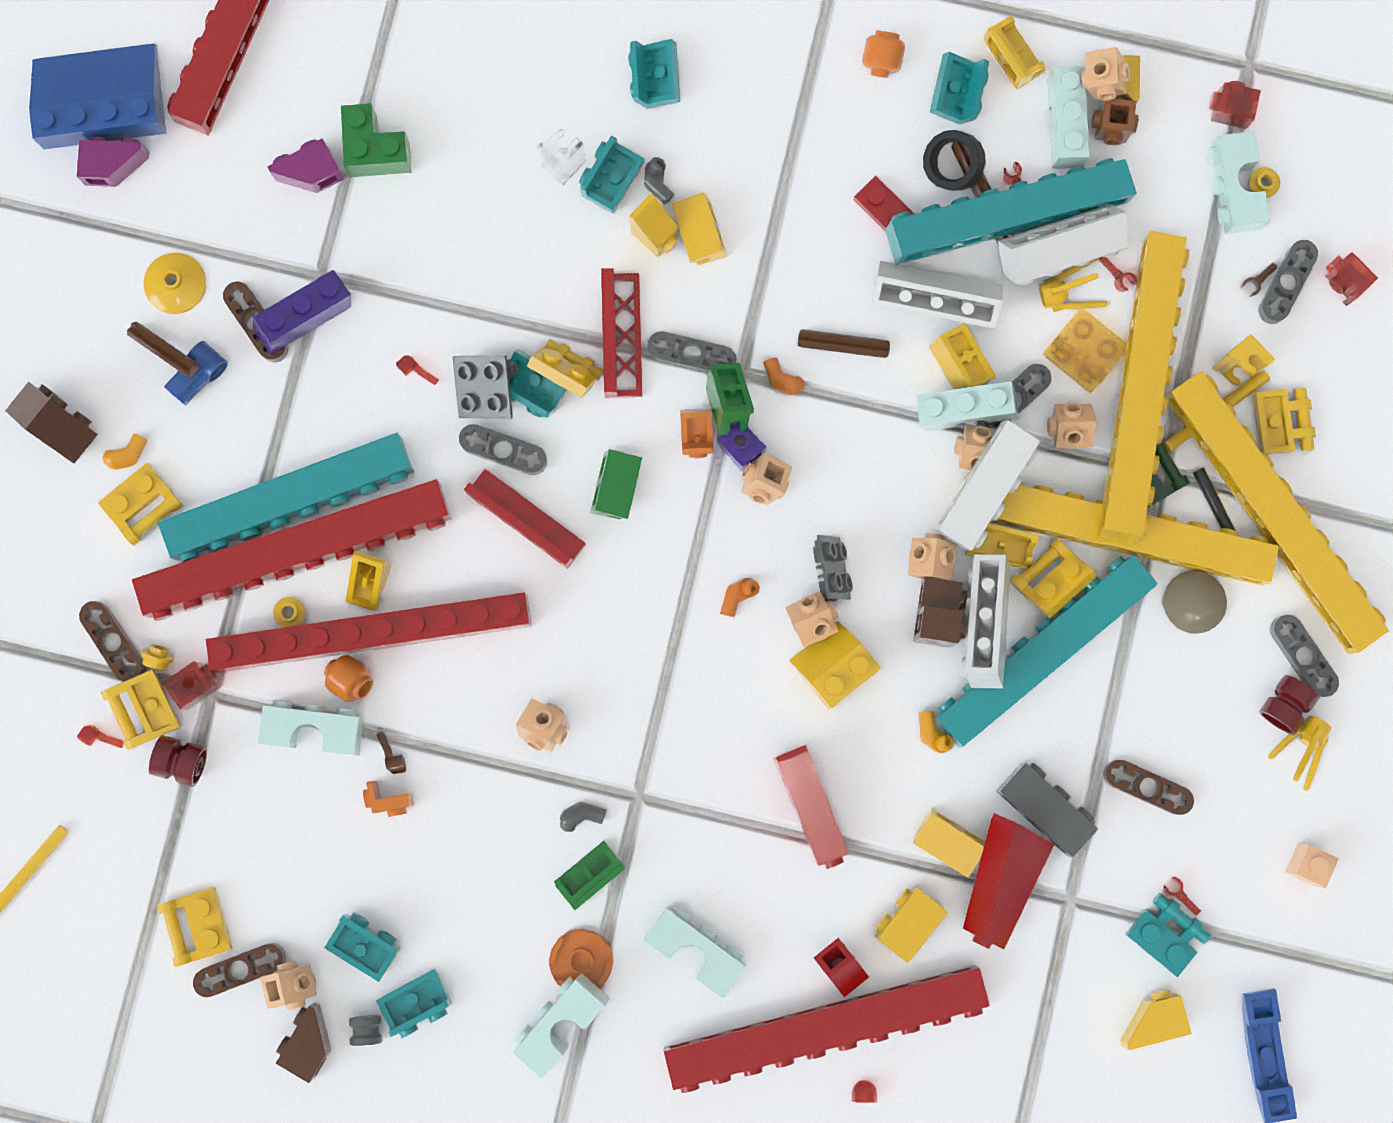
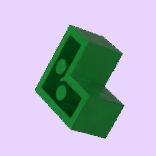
[340,103,412,177]

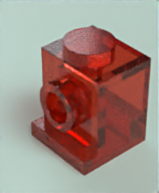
[1325,252,1378,306]

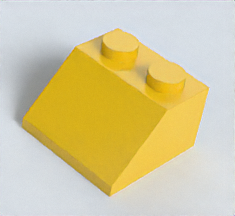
[789,621,881,710]

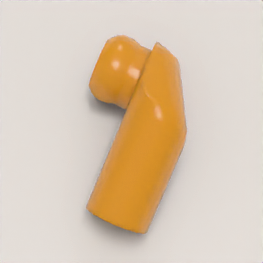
[102,433,148,470]
[918,711,954,753]

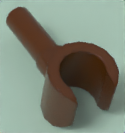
[1240,262,1278,297]
[376,732,406,774]

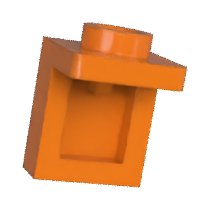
[680,408,714,459]
[363,781,414,817]

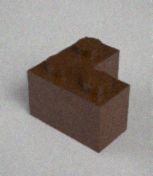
[5,381,98,464]
[913,577,967,648]

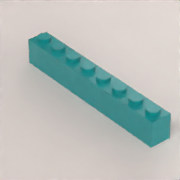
[885,158,1137,265]
[157,432,414,563]
[935,555,1158,748]

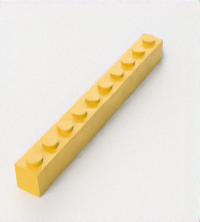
[1098,230,1190,544]
[1165,370,1389,654]
[962,473,1279,586]

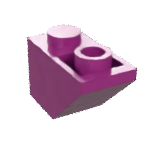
[76,137,150,187]
[267,138,344,193]

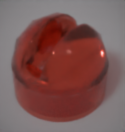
[851,1080,877,1103]

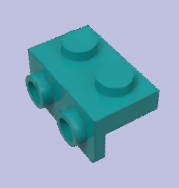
[628,39,681,109]
[930,51,990,125]
[579,135,645,214]
[509,349,567,418]
[324,912,401,982]
[375,969,452,1039]

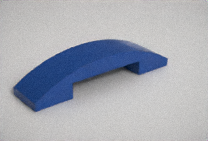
[1242,988,1298,1123]

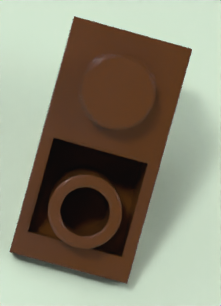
[275,1002,331,1083]

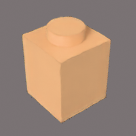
[1285,843,1339,888]

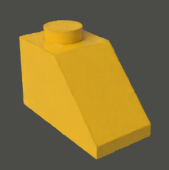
[629,193,679,257]
[1120,989,1192,1050]

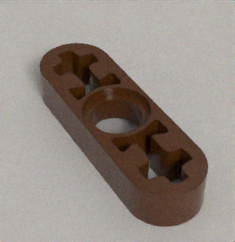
[223,281,289,363]
[79,601,146,682]
[1103,760,1194,815]
[193,943,286,998]

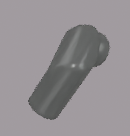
[644,157,675,205]
[559,802,607,832]

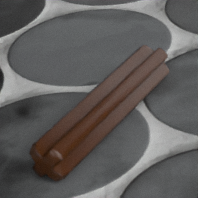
[126,321,199,377]
[798,329,890,358]

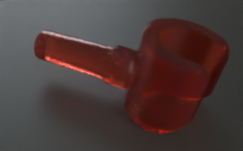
[1002,162,1022,185]
[1099,257,1137,292]
[396,355,439,386]
[77,725,124,749]
[1162,877,1201,916]

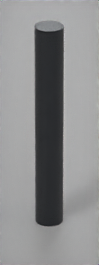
[1193,467,1239,536]

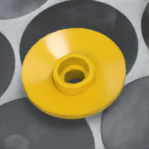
[143,252,206,314]

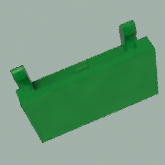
[706,363,754,435]
[590,449,642,520]
[554,841,626,911]

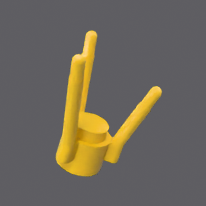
[1038,257,1108,312]
[1268,716,1332,791]

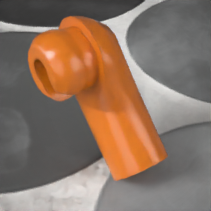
[763,357,805,395]
[720,578,760,618]

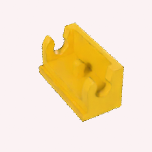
[983,16,1046,90]
[672,192,728,265]
[929,323,996,389]
[1212,334,1275,386]
[965,523,1039,570]
[913,808,985,878]

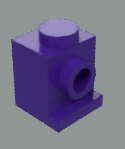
[717,422,767,472]

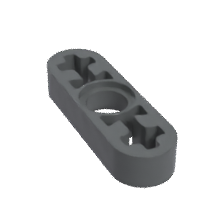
[1258,240,1318,324]
[647,331,737,373]
[975,364,1052,429]
[459,424,547,475]
[1270,615,1339,698]

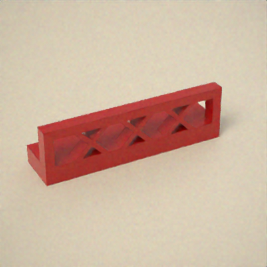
[601,268,643,398]
[463,469,586,569]

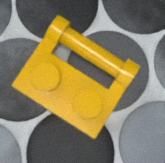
[98,463,184,546]
[1010,538,1096,619]
[100,669,181,750]
[157,887,233,968]

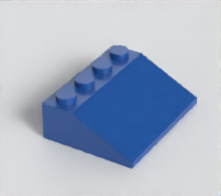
[29,43,167,150]

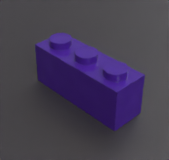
[252,269,351,355]

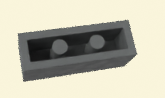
[996,762,1098,858]

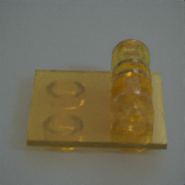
[1042,307,1127,394]

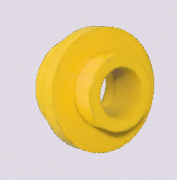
[1248,167,1281,198]
[273,597,306,627]
[141,644,174,670]

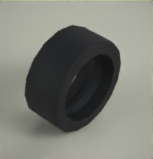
[923,130,986,191]

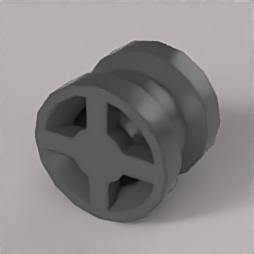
[349,1015,383,1046]

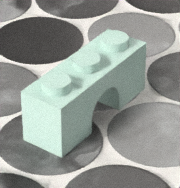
[1047,66,1090,169]
[1208,131,1270,234]
[917,381,1019,431]
[257,700,364,756]
[644,906,746,999]
[512,973,610,1079]

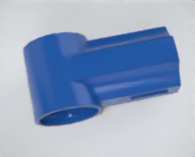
[164,341,228,406]

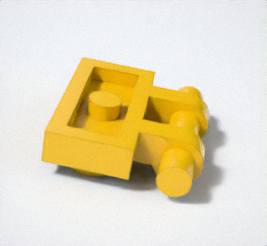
[527,339,603,398]
[1253,388,1316,455]

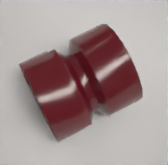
[1259,675,1320,735]
[148,735,207,787]

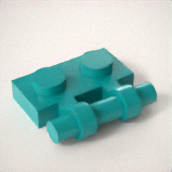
[1125,893,1211,977]

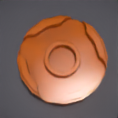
[548,928,614,988]

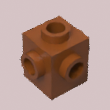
[1091,97,1139,146]

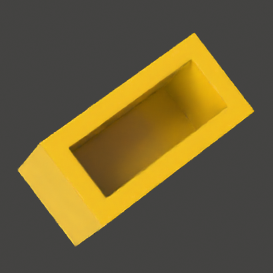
[874,886,948,963]

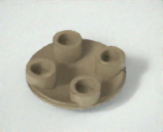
[1161,571,1227,634]

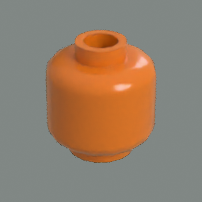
[862,30,905,78]
[324,655,373,702]

